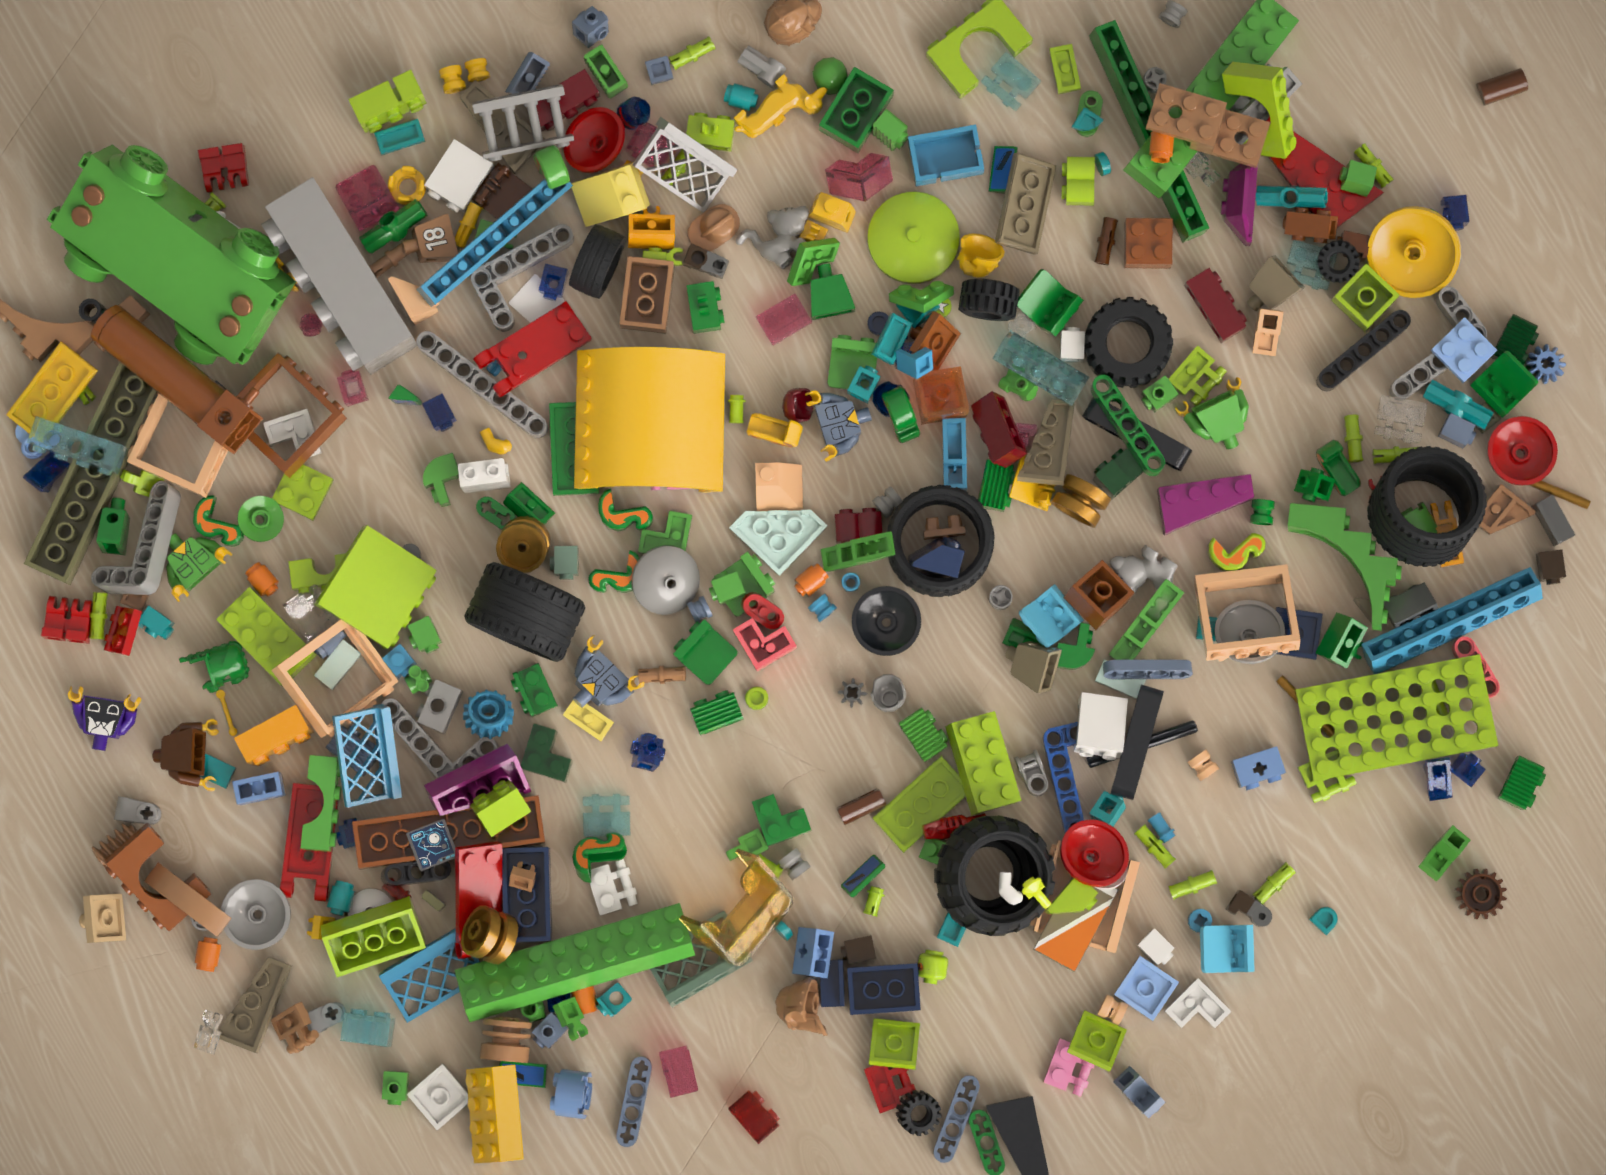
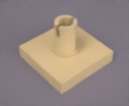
[79,894,126,943]

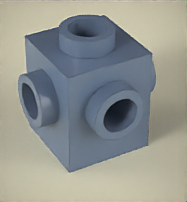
[572,6,609,48]

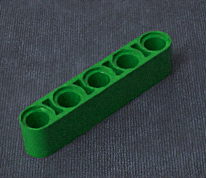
[1091,375,1165,476]

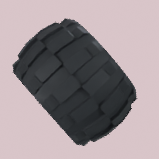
[934,815,1055,936]

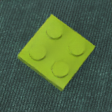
[272,464,334,521]
[1067,1010,1127,1072]
[869,1018,920,1070]

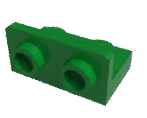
[510,663,558,717]

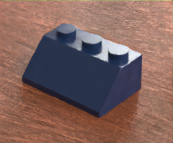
[908,536,965,578]

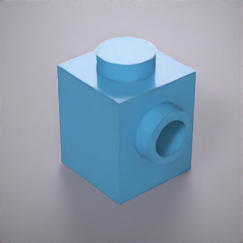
[382,644,417,678]

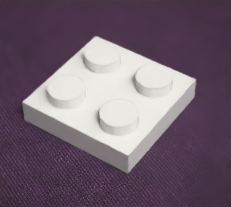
[407,1064,468,1130]

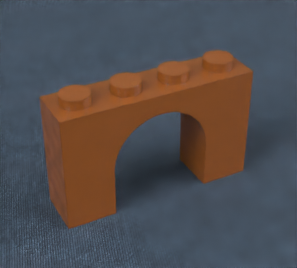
[105,822,211,931]

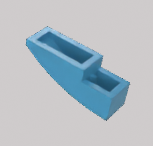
[942,418,967,491]

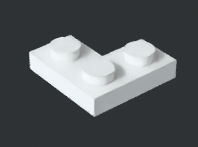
[263,409,322,457]
[1165,978,1231,1028]

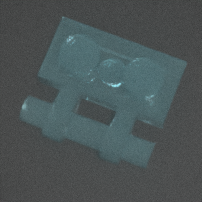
[981,52,1041,111]
[1287,240,1338,290]
[583,794,631,837]

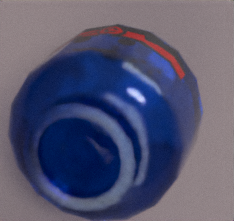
[616,96,651,130]

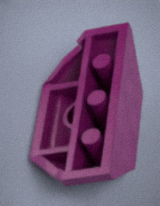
[1221,164,1258,246]

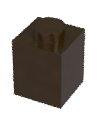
[1536,549,1566,585]
[840,935,876,964]

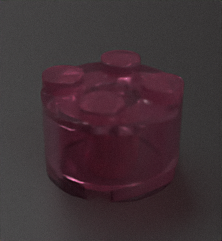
[625,122,678,173]

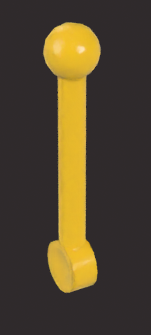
[216,690,238,736]

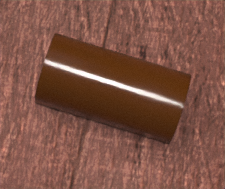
[1476,68,1528,106]
[837,788,886,825]

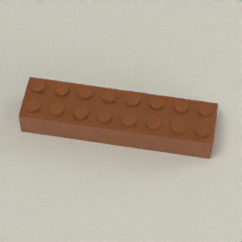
[352,795,545,870]

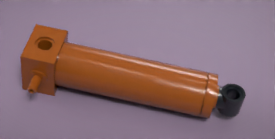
[79,299,263,454]

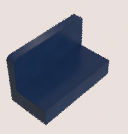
[820,959,845,1007]

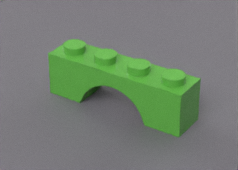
[301,755,341,852]

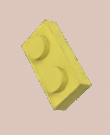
[563,700,614,742]

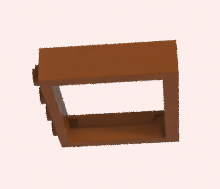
[236,353,347,478]

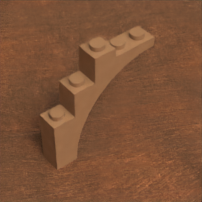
[0,295,150,362]

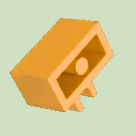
[628,206,675,249]

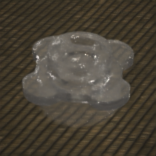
[1008,312,1036,340]

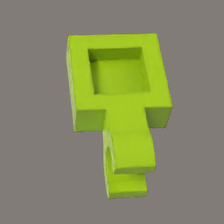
[643,247,683,266]
[120,469,164,497]

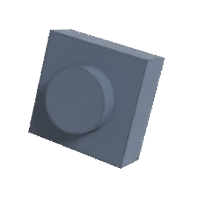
[645,56,673,85]

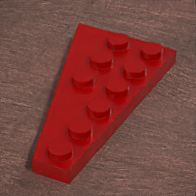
[1266,117,1384,228]

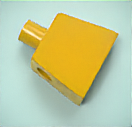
[808,192,856,233]

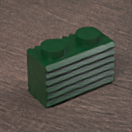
[1491,314,1539,365]

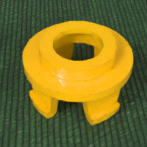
[388,166,426,205]

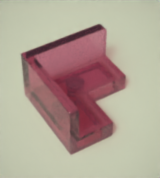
[825,153,893,202]
[659,1045,698,1098]

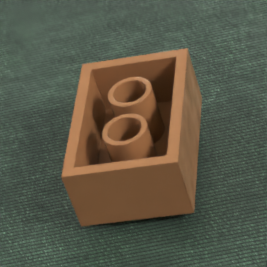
[619,256,675,334]

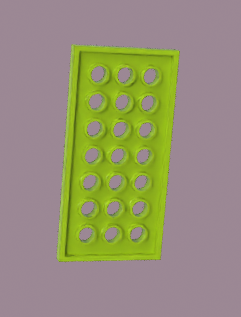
[1295,654,1498,781]

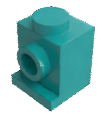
[847,365,880,404]
[138,606,175,640]
[1089,791,1126,827]

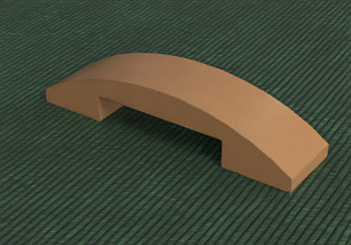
[144,862,232,937]

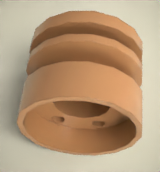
[480,1016,532,1063]

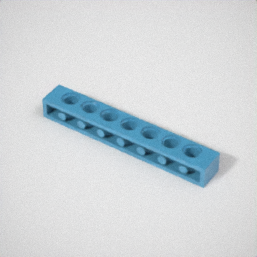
[416,179,573,307]
[1362,567,1543,674]

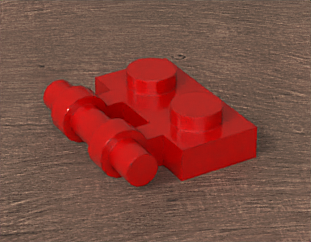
[104,606,142,656]
[864,1065,916,1113]

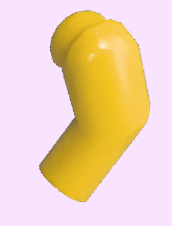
[480,428,512,455]

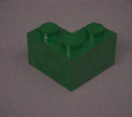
[1093,448,1143,500]
[521,724,573,783]

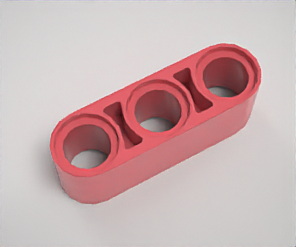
[1452,637,1500,698]

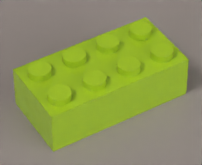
[216,587,317,686]
[945,711,1022,816]
[321,896,426,977]

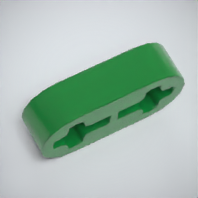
[476,497,516,530]

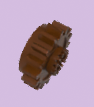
[1455,869,1507,920]

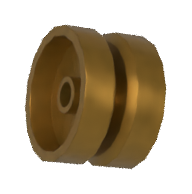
[1051,474,1111,528]
[496,516,551,573]
[461,906,518,964]

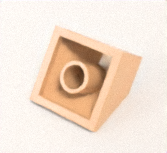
[388,276,439,325]
[755,462,803,511]

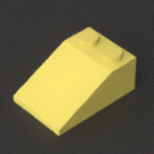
[571,162,650,227]

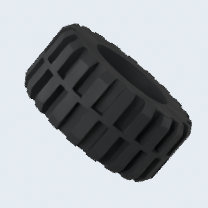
[1084,297,1173,388]

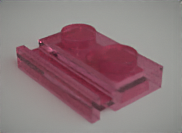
[756,294,812,346]

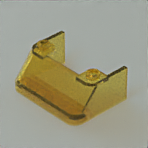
[679,849,793,966]

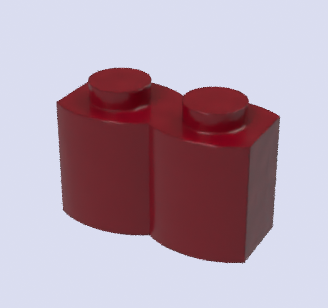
[834,508,882,544]

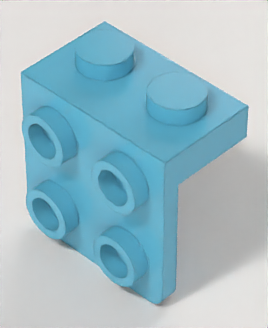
[1019,584,1084,648]
[1200,925,1255,973]

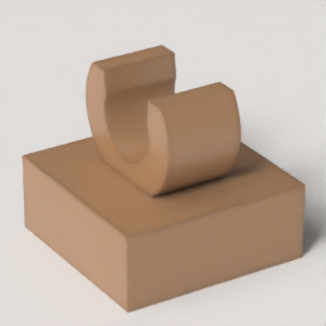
[509,861,536,892]

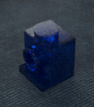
[1440,195,1470,231]
[539,264,569,301]

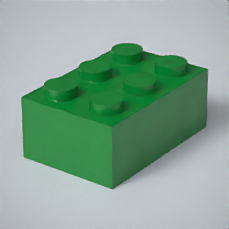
[819,67,894,153]

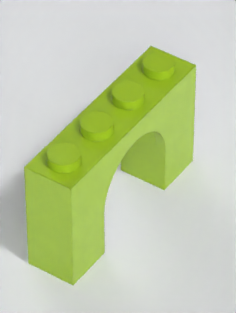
[926,0,1033,99]
[1222,62,1296,159]

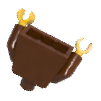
[152,719,219,791]

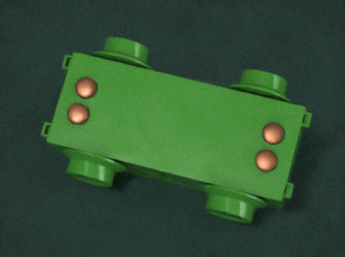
[47,144,296,365]

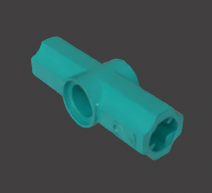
[1256,185,1328,208]
[1423,379,1494,430]

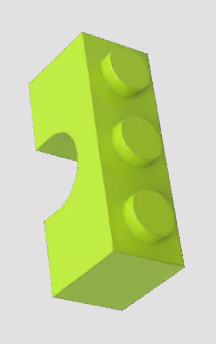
[288,553,346,594]

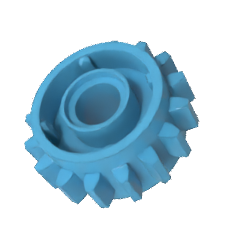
[463,690,514,739]

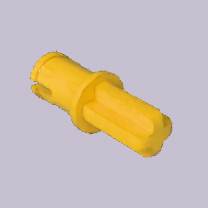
[454,202,483,248]

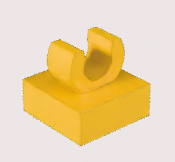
[799,220,828,242]
[307,915,335,940]

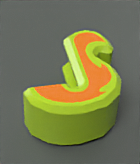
[1208,533,1266,572]

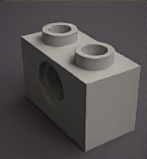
[416,679,463,734]

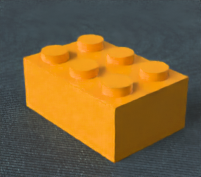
[234,705,314,766]

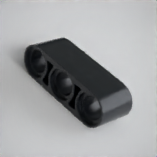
[381,861,451,886]

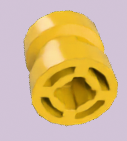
[439,65,466,94]

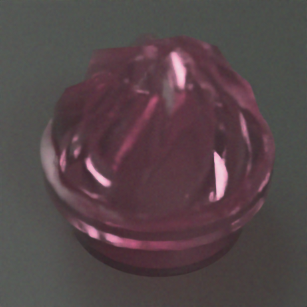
[299,313,323,336]

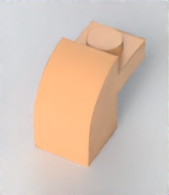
[1252,308,1283,356]

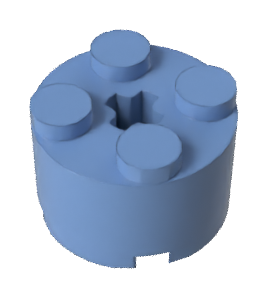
[550,1069,592,1119]

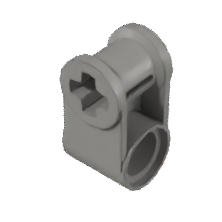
[1015,750,1048,796]
[114,796,162,825]
[307,1002,346,1033]

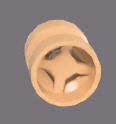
[1187,749,1220,782]
[1097,994,1128,1025]

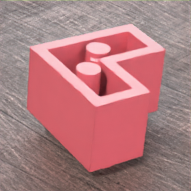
[733,618,797,671]

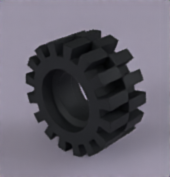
[1317,240,1360,283]
[896,1090,942,1136]

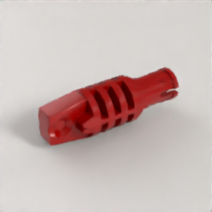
[922,813,986,839]

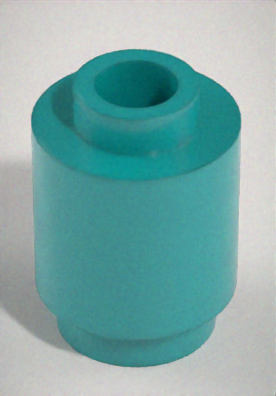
[724,83,759,111]
[327,880,355,916]

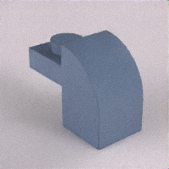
[1113,1066,1166,1118]

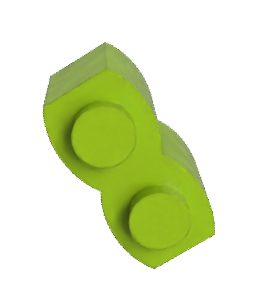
[1061,157,1095,206]

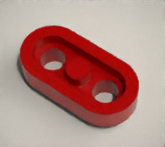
[741,592,784,629]

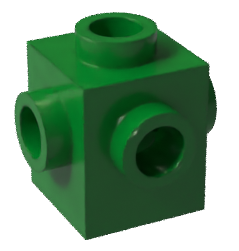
[1294,467,1336,503]

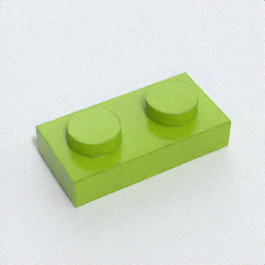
[1049,44,1081,94]

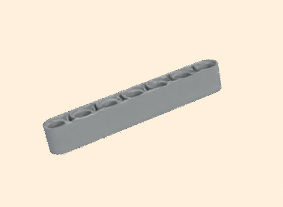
[416,331,548,438]

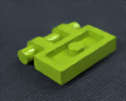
[1169,345,1227,406]
[1297,750,1357,803]

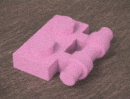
[1044,1038,1095,1096]

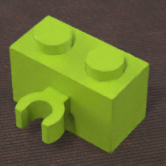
[686,113,735,152]

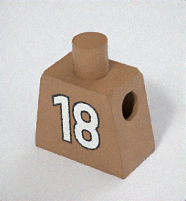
[401,214,458,263]

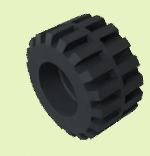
[958,279,1020,321]

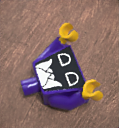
[68,686,141,751]

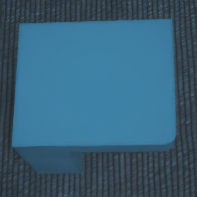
[896,347,933,379]

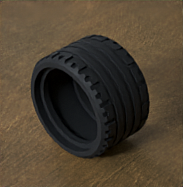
[1367,446,1487,567]
[887,485,995,597]
[464,562,586,662]

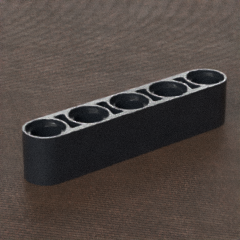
[1316,310,1411,392]
[1082,397,1192,471]
[1110,684,1164,800]

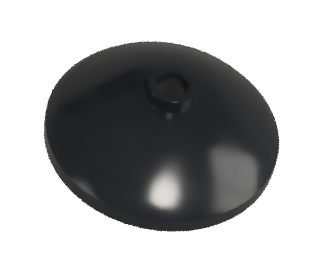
[852,586,921,656]

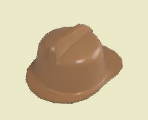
[688,204,740,251]

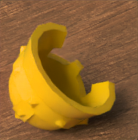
[956,233,1005,278]

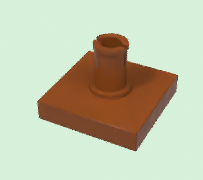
[909,311,961,372]

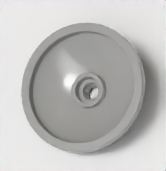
[632,545,700,615]
[1215,600,1285,664]
[221,879,291,950]

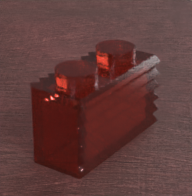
[728,1090,780,1144]

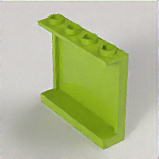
[314,525,437,649]

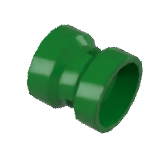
[1250,499,1275,525]

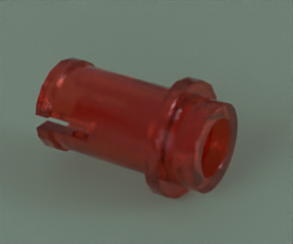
[382,878,412,900]

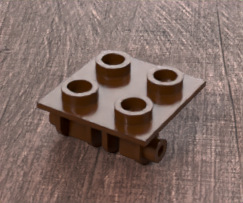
[471,162,533,219]

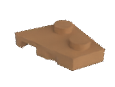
[1479,484,1536,535]

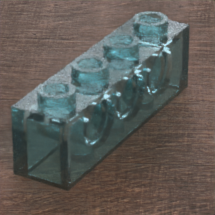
[993,330,1089,406]
[27,416,128,476]

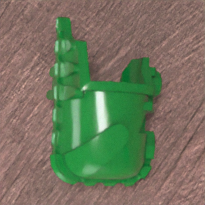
[179,641,250,693]

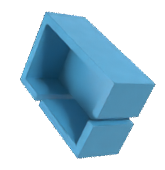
[908,124,984,187]

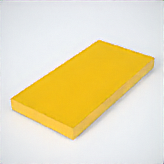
[6,342,98,443]

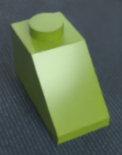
[1045,878,1098,914]

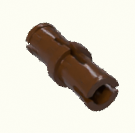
[1094,217,1118,265]

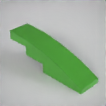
[821,532,895,572]
[1108,579,1185,660]

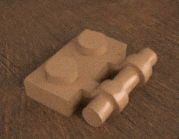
[271,1002,319,1054]

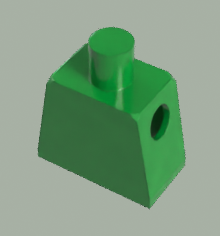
[811,263,855,320]
[96,498,130,556]

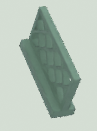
[650,911,753,1008]

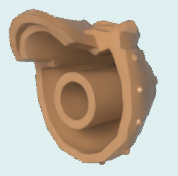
[764,0,822,46]
[775,977,828,1036]

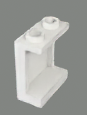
[424,139,494,213]
[458,458,511,493]
[1074,692,1128,760]

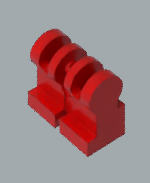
[198,143,249,193]
[41,596,93,644]

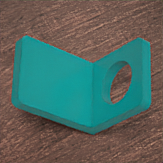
[896,304,940,328]
[596,983,632,1017]

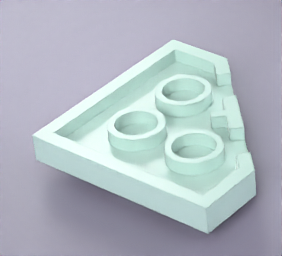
[729,510,828,576]

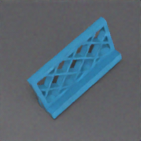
[332,704,402,808]
[379,928,481,1023]

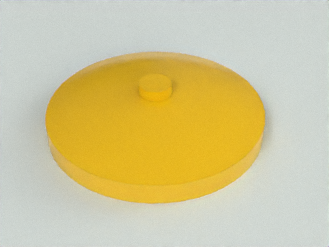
[1367,206,1461,298]

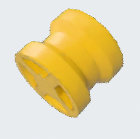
[464,58,490,82]

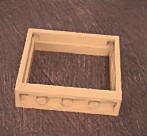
[127,392,228,498]
[1194,564,1300,662]
[272,619,399,738]

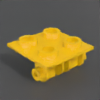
[1009,455,1057,511]

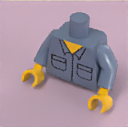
[805,390,872,462]
[573,635,644,708]

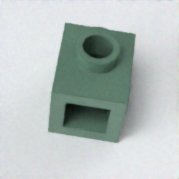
[550,546,579,580]

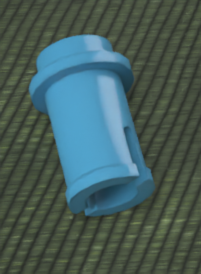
[1148,812,1176,843]

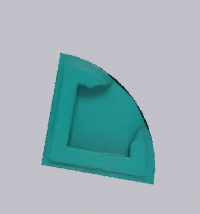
[1071,107,1104,131]

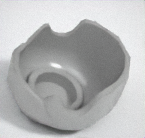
[871,674,906,712]

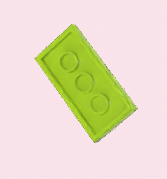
[872,756,966,853]

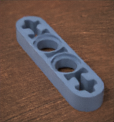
[1103,660,1193,679]
[616,1057,652,1147]
[933,1075,980,1163]

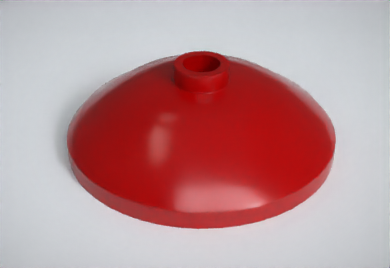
[563,107,625,173]
[1487,416,1558,486]
[1060,819,1129,887]

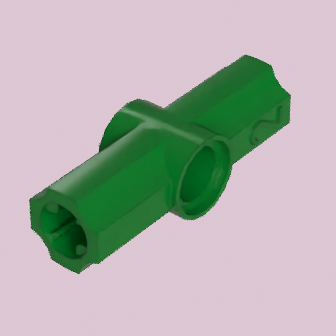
[359,199,428,254]

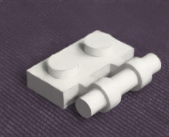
[590,859,638,916]

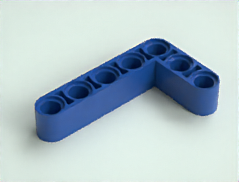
[1043,722,1084,833]

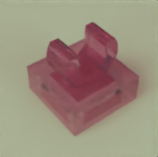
[1015,423,1037,447]

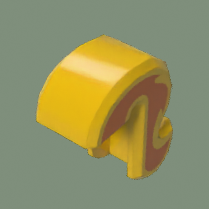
[746,413,803,448]

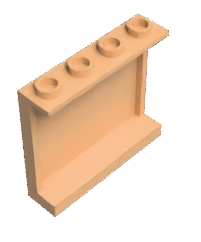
[1030,840,1140,953]

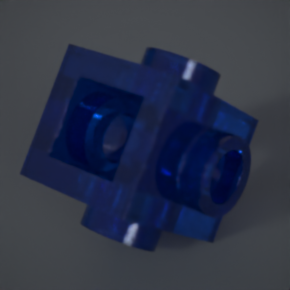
[630,733,665,772]

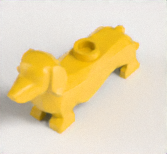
[734,74,828,138]

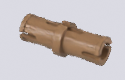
[369,239,409,278]
[638,666,686,684]

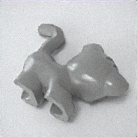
[735,206,809,269]
[1110,545,1177,594]

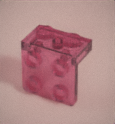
[335,165,400,231]

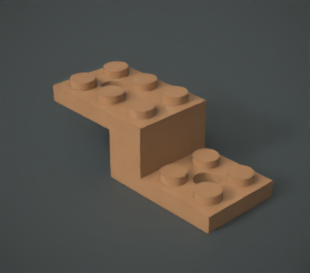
[1146,83,1270,168]

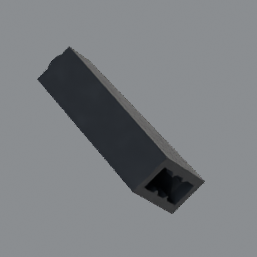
[986,1096,1049,1175]

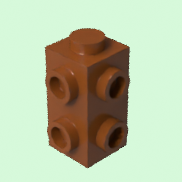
[1283,207,1338,243]

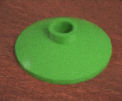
[237,496,284,542]

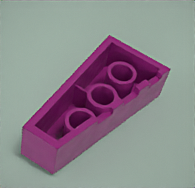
[1157,474,1254,536]
[424,744,531,816]

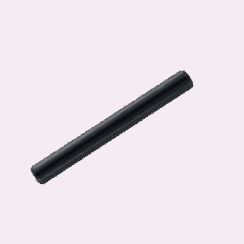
[1086,720,1198,768]

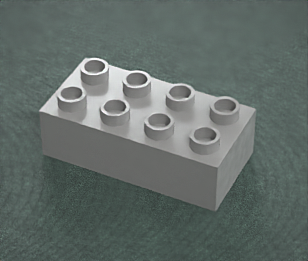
[261,177,417,375]

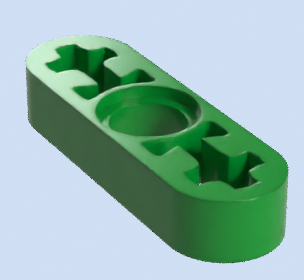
[969,1110,1005,1175]

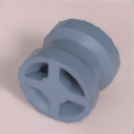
[687,596,713,622]

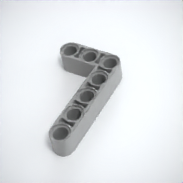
[471,224,574,332]
[1389,286,1487,401]
[91,481,181,595]
[381,698,499,778]

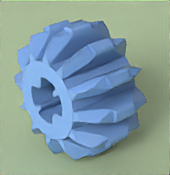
[1526,344,1566,384]

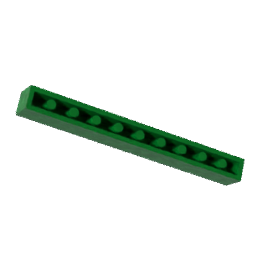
[1089,20,1209,243]

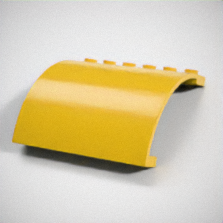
[574,347,725,493]

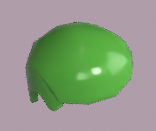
[812,57,848,95]

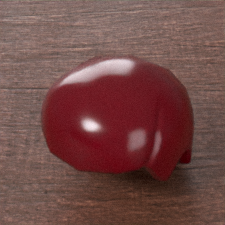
[782,388,813,423]

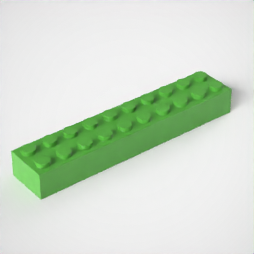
[1123,0,1299,199]
[455,903,695,1022]

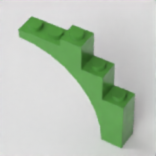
[1288,503,1402,631]

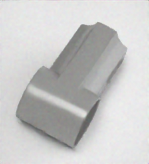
[738,45,786,88]

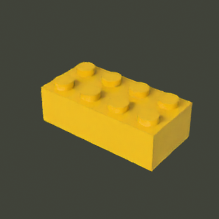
[465,1065,524,1163]

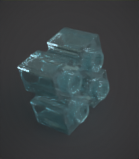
[340,1009,396,1047]

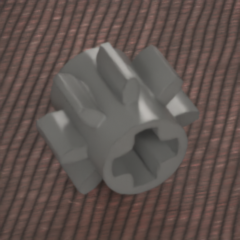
[838,678,867,708]

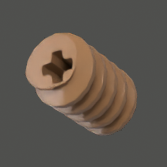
[92,822,138,868]

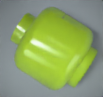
[918,950,948,985]

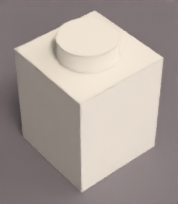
[1060,327,1085,362]
[1137,928,1174,965]

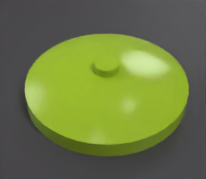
[868,192,960,284]

